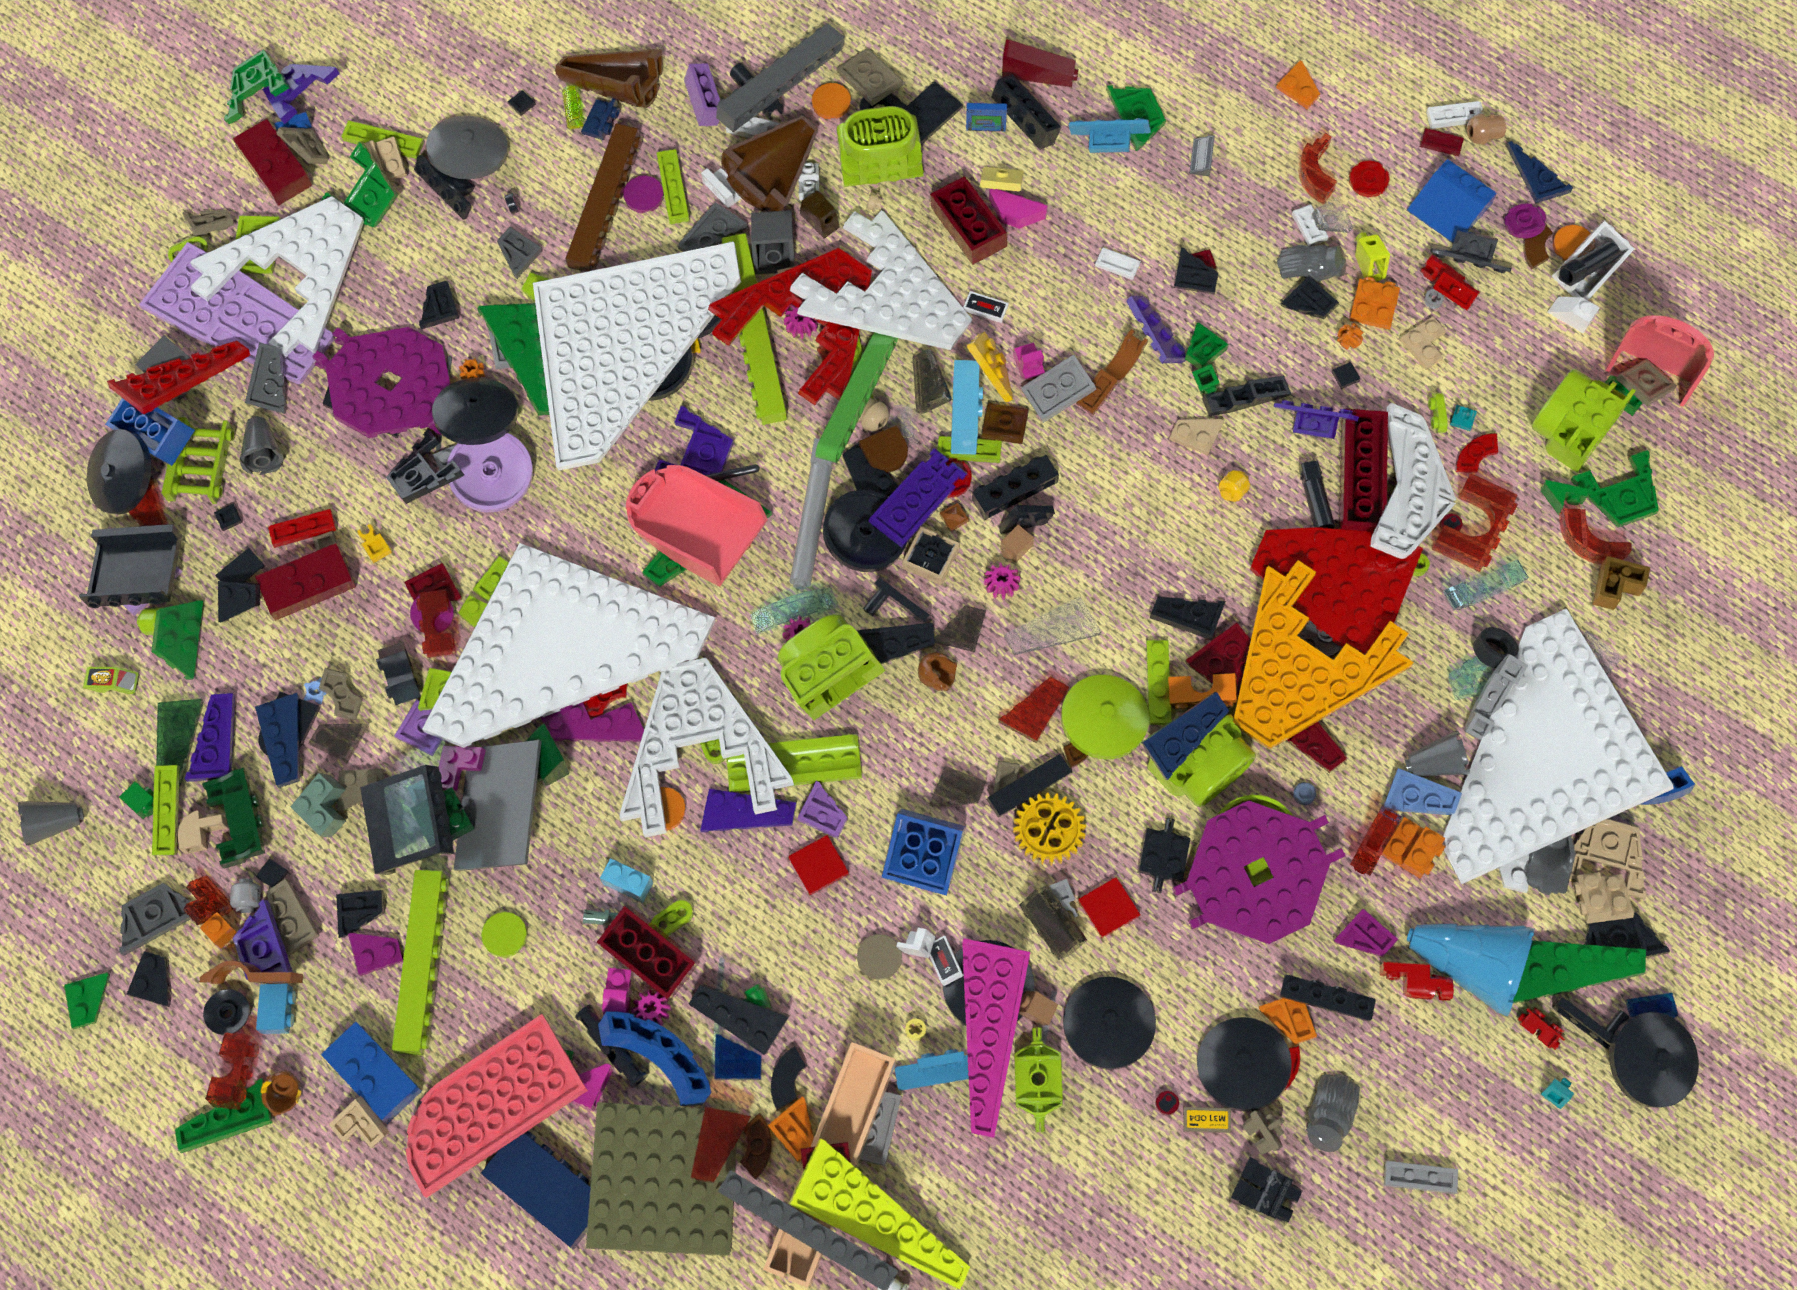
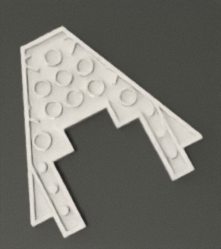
[190,196,364,358]
[619,657,794,838]

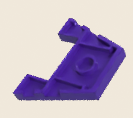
[262,64,340,124]
[655,406,734,475]

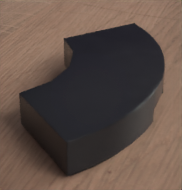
[771,1046,806,1111]

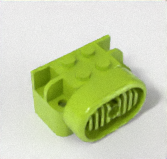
[837,106,924,187]
[1532,369,1636,473]
[778,614,886,720]
[1147,714,1256,807]

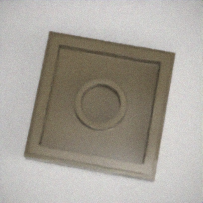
[1616,359,1677,406]

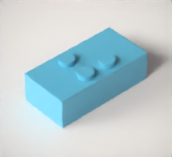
[951,360,983,455]

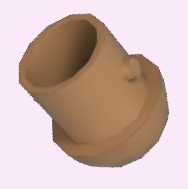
[1467,114,1506,145]

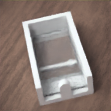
[1551,221,1634,300]

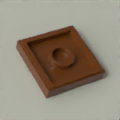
[981,403,1029,444]

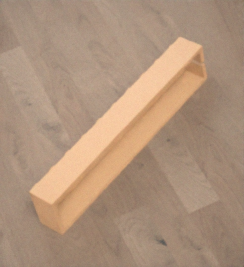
[763,1042,896,1288]

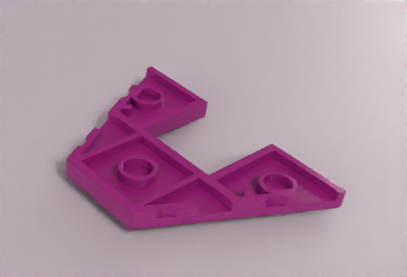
[540,702,644,742]

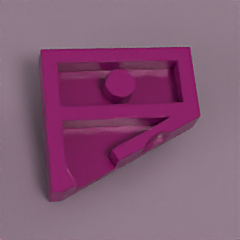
[1334,909,1398,957]
[348,933,403,976]

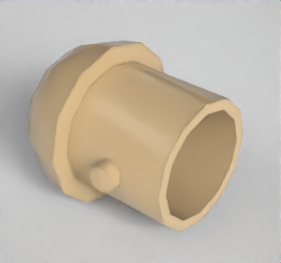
[858,397,890,432]

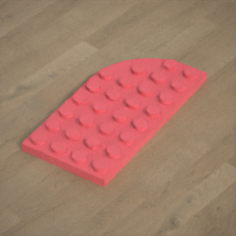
[406,1014,588,1198]

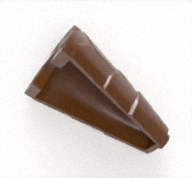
[555,49,663,108]
[721,116,818,212]

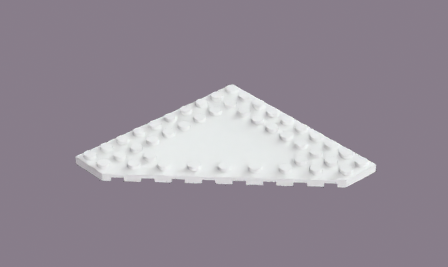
[533,242,741,471]
[422,543,716,748]
[1442,609,1673,884]

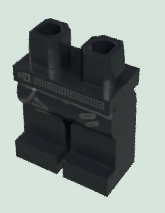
[1229,1157,1303,1224]

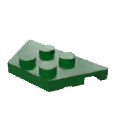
[1106,85,1166,151]
[151,600,203,680]

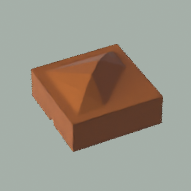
[939,503,969,532]

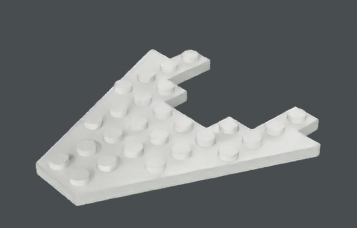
[790,210,972,350]

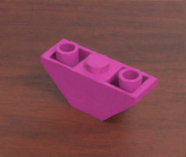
[989,189,1048,229]

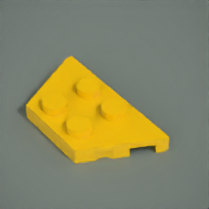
[967,331,1013,402]

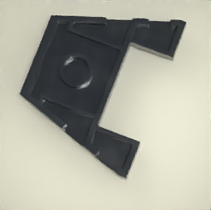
[386,429,465,504]

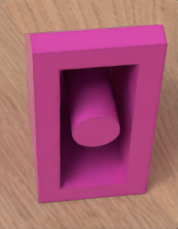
[572,1064,614,1112]

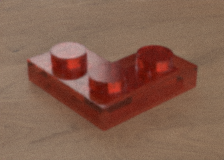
[183,875,233,926]

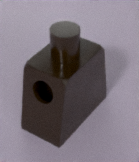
[800,191,840,239]

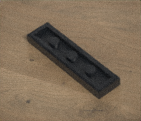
[986,754,1072,818]

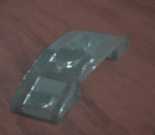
[1443,560,1529,610]
[750,588,839,634]

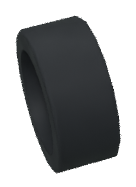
[1473,627,1519,669]

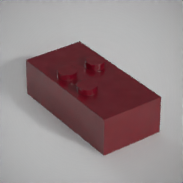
[232,119,312,206]
[930,176,1007,265]
[255,543,356,621]
[596,906,701,1000]

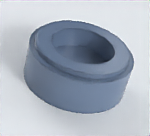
[1293,782,1316,805]

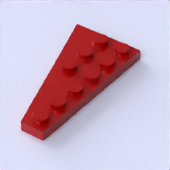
[107,340,251,414]

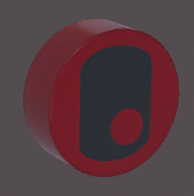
[1440,513,1463,535]
[1155,1091,1179,1116]

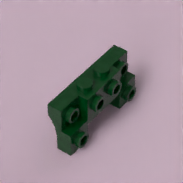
[202,768,265,869]

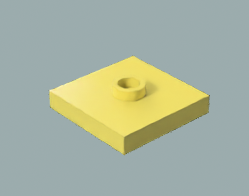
[980,167,1024,191]

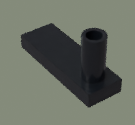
[863,577,932,624]
[1553,997,1630,1051]

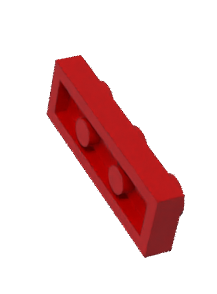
[268,509,337,548]

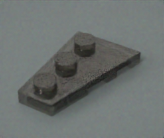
[913,349,952,414]

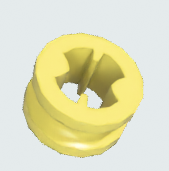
[905,1018,926,1041]

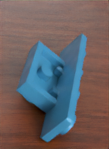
[1069,118,1151,153]
[895,1049,969,1091]

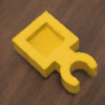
[357,524,392,564]

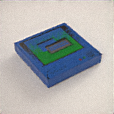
[966,103,1007,132]

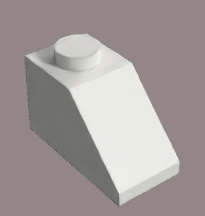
[1547,297,1600,334]

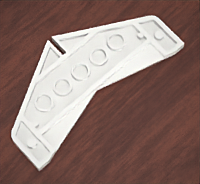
[1370,403,1456,559]

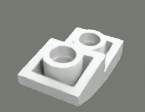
[799,162,819,200]

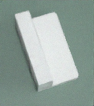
[701,168,742,208]

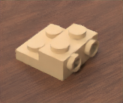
[354,137,407,182]
[1573,872,1634,924]

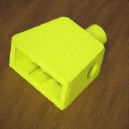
[1355,232,1390,281]

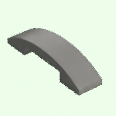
[1464,654,1528,740]

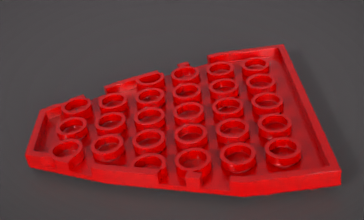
[1250,527,1423,655]

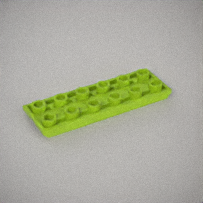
[726,734,862,792]

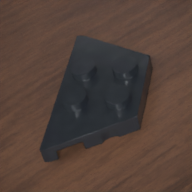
[1584,912,1670,958]

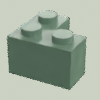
[290,773,346,838]

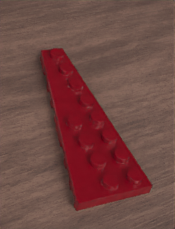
[1185,623,1348,773]

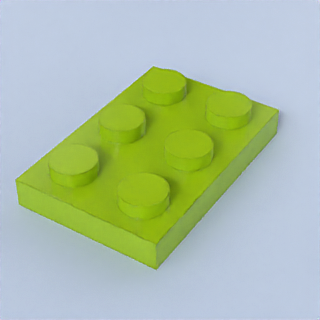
[235,216,281,274]

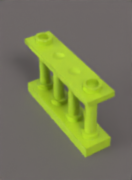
[161,417,235,504]

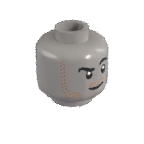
[230,879,261,913]

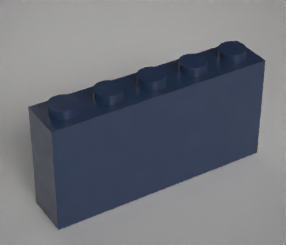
[480,1131,590,1250]

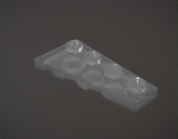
[1004,596,1102,655]

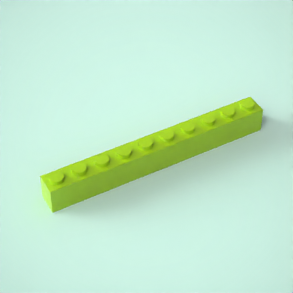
[722,233,787,425]

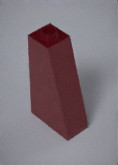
[1002,39,1079,87]

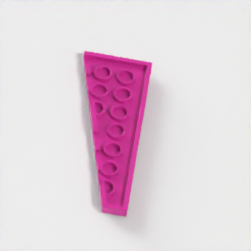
[962,938,1030,1138]

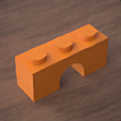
[1168,673,1238,710]

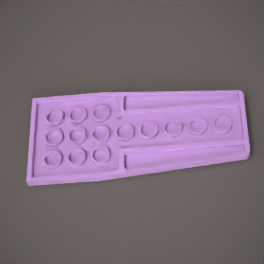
[139,242,334,384]

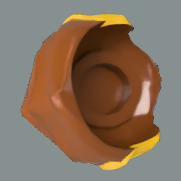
[261,1070,301,1116]

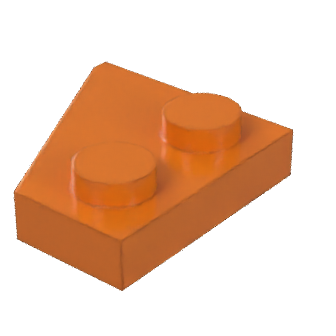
[768,1096,814,1163]

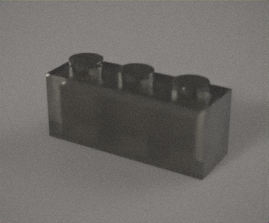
[1019,885,1087,960]

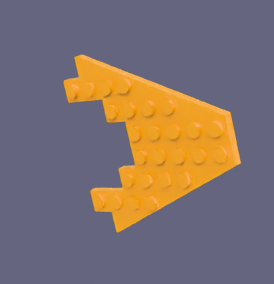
[1233,560,1414,750]

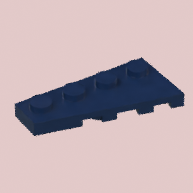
[1141,692,1229,780]
[255,693,300,788]

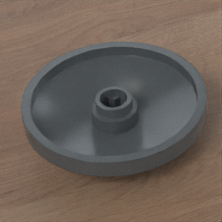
[426,116,508,179]

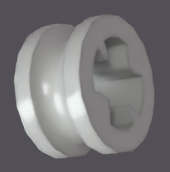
[1424,289,1444,309]

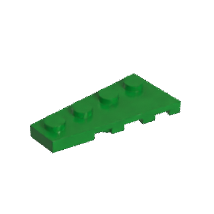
[175,1078,273,1154]

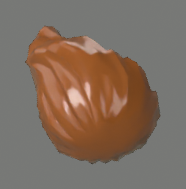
[918,652,957,691]

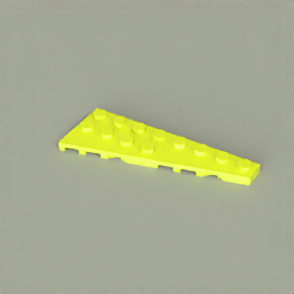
[789,1138,970,1289]

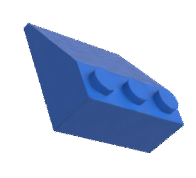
[1407,159,1497,243]
[882,809,966,896]

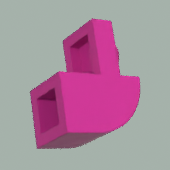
[1013,343,1045,380]
[602,968,632,1016]

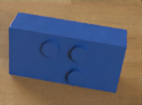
[105,398,195,466]
[321,1022,422,1124]

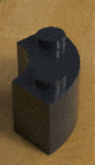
[376,642,421,705]

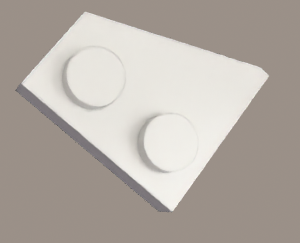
[1498,853,1531,893]

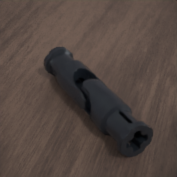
[575,1004,648,1088]

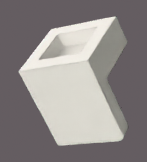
[896,928,935,958]

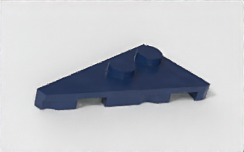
[1506,141,1573,204]

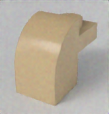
[178,811,228,854]

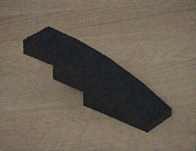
[1202,376,1291,416]

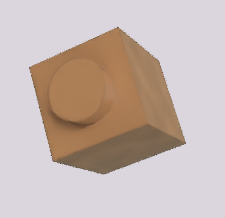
[1000,525,1034,563]
[1019,991,1058,1025]

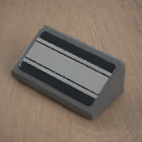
[1189,135,1215,176]

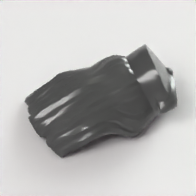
[1277,245,1346,282]
[1527,835,1576,895]
[1306,1074,1360,1152]

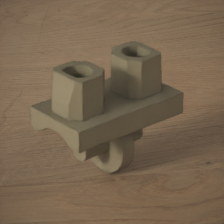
[1242,1110,1285,1154]

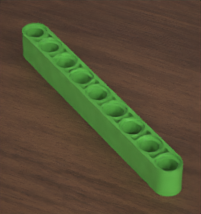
[815,332,898,463]

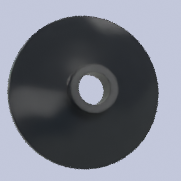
[203,989,250,1035]

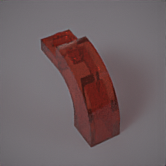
[1298,133,1337,205]
[1559,508,1632,564]
[1350,805,1402,876]

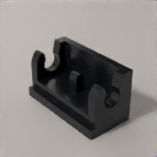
[215,548,265,582]

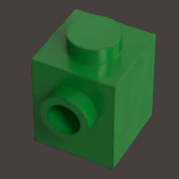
[1192,364,1220,394]
[119,781,154,819]

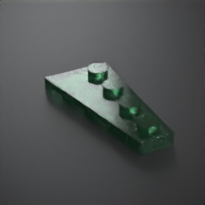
[156,699,204,787]

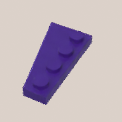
[185,693,235,782]
[700,789,797,833]

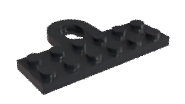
[859,81,963,145]

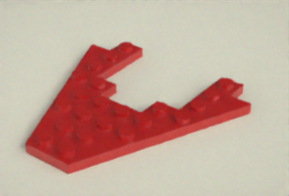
[708,248,872,406]

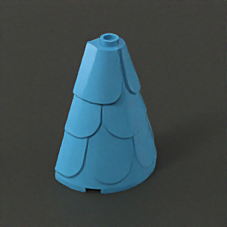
[1406,923,1535,1016]

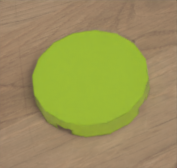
[481,912,528,958]

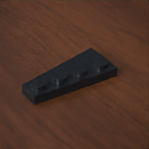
[688,984,790,1055]

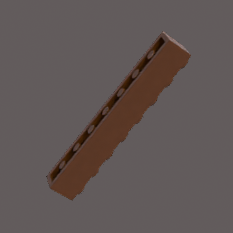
[565,123,642,272]

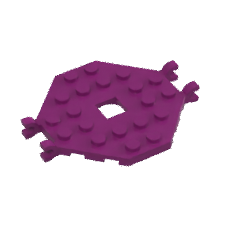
[312,327,450,438]
[1172,801,1346,944]

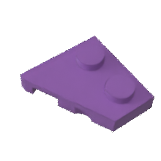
[797,781,848,839]

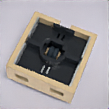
[902,527,960,586]

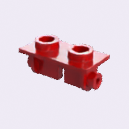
[1517,1006,1565,1050]

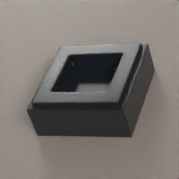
[507,90,536,116]
[1332,362,1360,389]
[214,503,243,531]
[256,859,289,888]

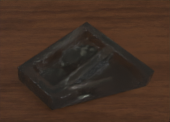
[935,605,986,652]
[308,723,369,763]

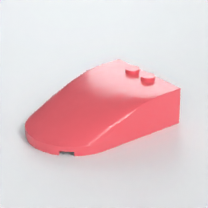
[1606,315,1714,407]
[626,465,768,587]

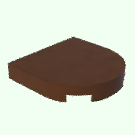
[859,425,908,472]

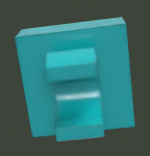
[1450,405,1477,431]
[1541,1077,1575,1110]

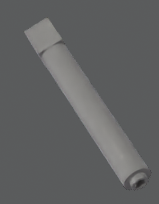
[790,438,834,590]

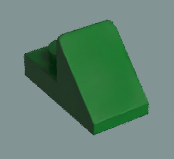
[1541,480,1589,515]

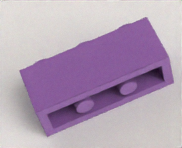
[684,63,720,126]

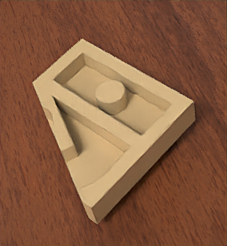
[1169,419,1224,456]

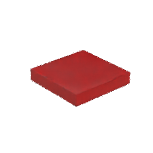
[788,835,849,896]
[1078,877,1141,939]

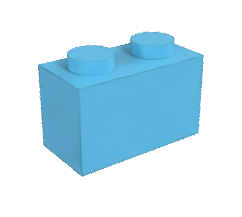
[600,858,653,903]

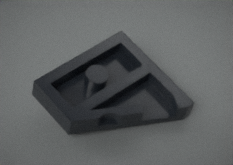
[1174,248,1218,294]
[419,280,459,330]
[999,505,1055,534]
[218,580,260,623]
[126,951,170,1007]

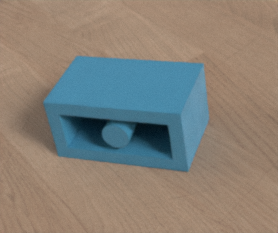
[256,984,296,1034]

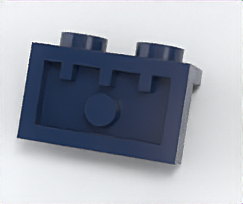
[581,98,620,141]

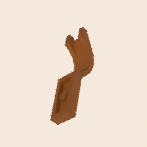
[1076,329,1148,415]
[199,960,303,984]

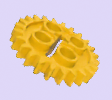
[1013,792,1086,865]

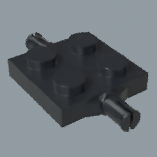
[1137,818,1191,893]

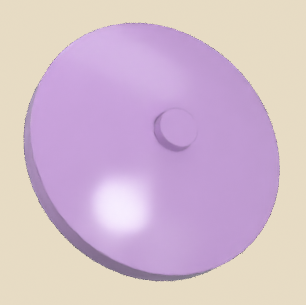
[447,433,533,512]

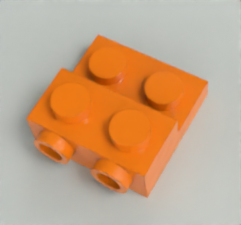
[1349,277,1400,330]
[1381,817,1446,879]

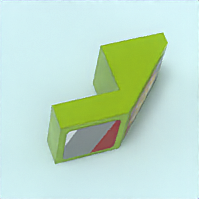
[83,667,138,694]

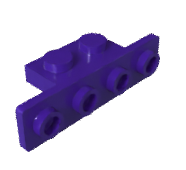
[1274,400,1359,439]

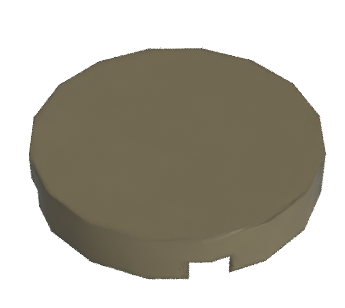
[857,934,902,980]

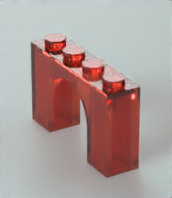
[1432,473,1518,572]

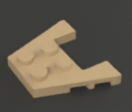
[1570,819,1646,900]

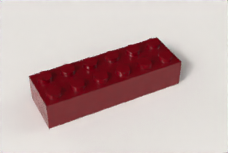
[1339,408,1388,532]

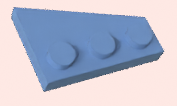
[1382,768,1462,815]

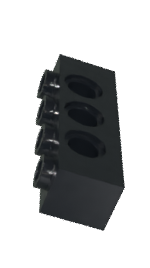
[991,74,1061,150]
[972,455,1059,520]

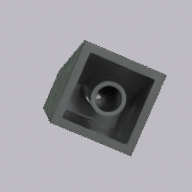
[751,210,795,275]
[135,335,190,402]

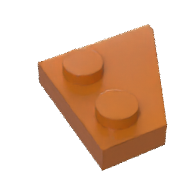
[1276,60,1320,110]
[1258,998,1317,1045]

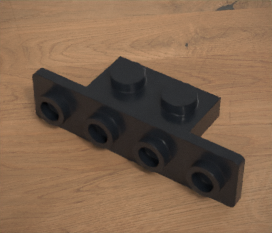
[414,155,474,220]
[1430,229,1512,273]
[1280,974,1376,1021]

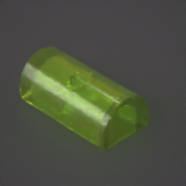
[562,85,584,130]

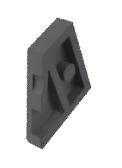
[497,227,542,279]

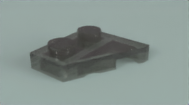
[929,766,987,807]

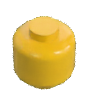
[1218,470,1250,502]

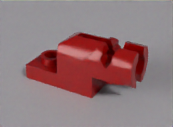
[1420,254,1480,311]
[1380,962,1454,1001]

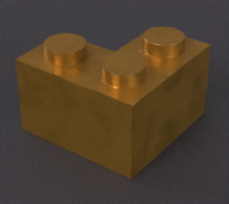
[1592,556,1651,610]

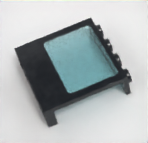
[360,765,454,875]

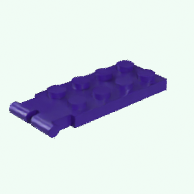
[869,448,967,548]

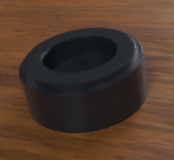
[504,192,520,214]

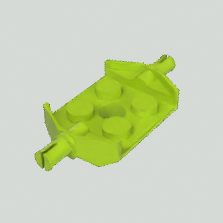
[1014,1028,1063,1132]

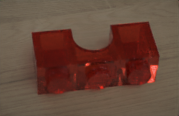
[416,589,456,659]
[205,1033,259,1110]

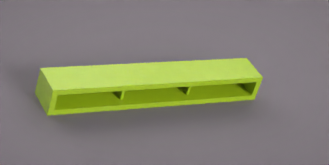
[392,870,449,1055]

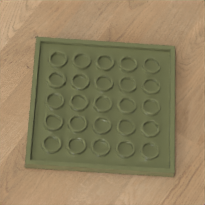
[586,1102,738,1256]

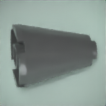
[240,416,284,475]
[1405,730,1470,776]
[18,801,84,846]

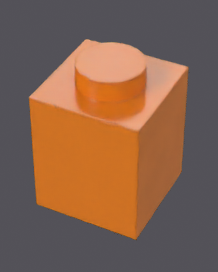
[199,912,237,949]

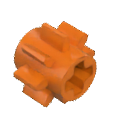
[1337,323,1364,350]
[459,358,486,380]

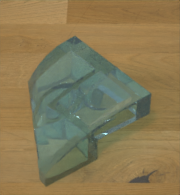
[1448,656,1493,700]

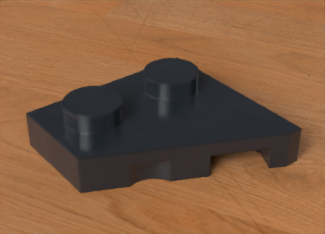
[1281,276,1339,319]
[336,890,385,938]

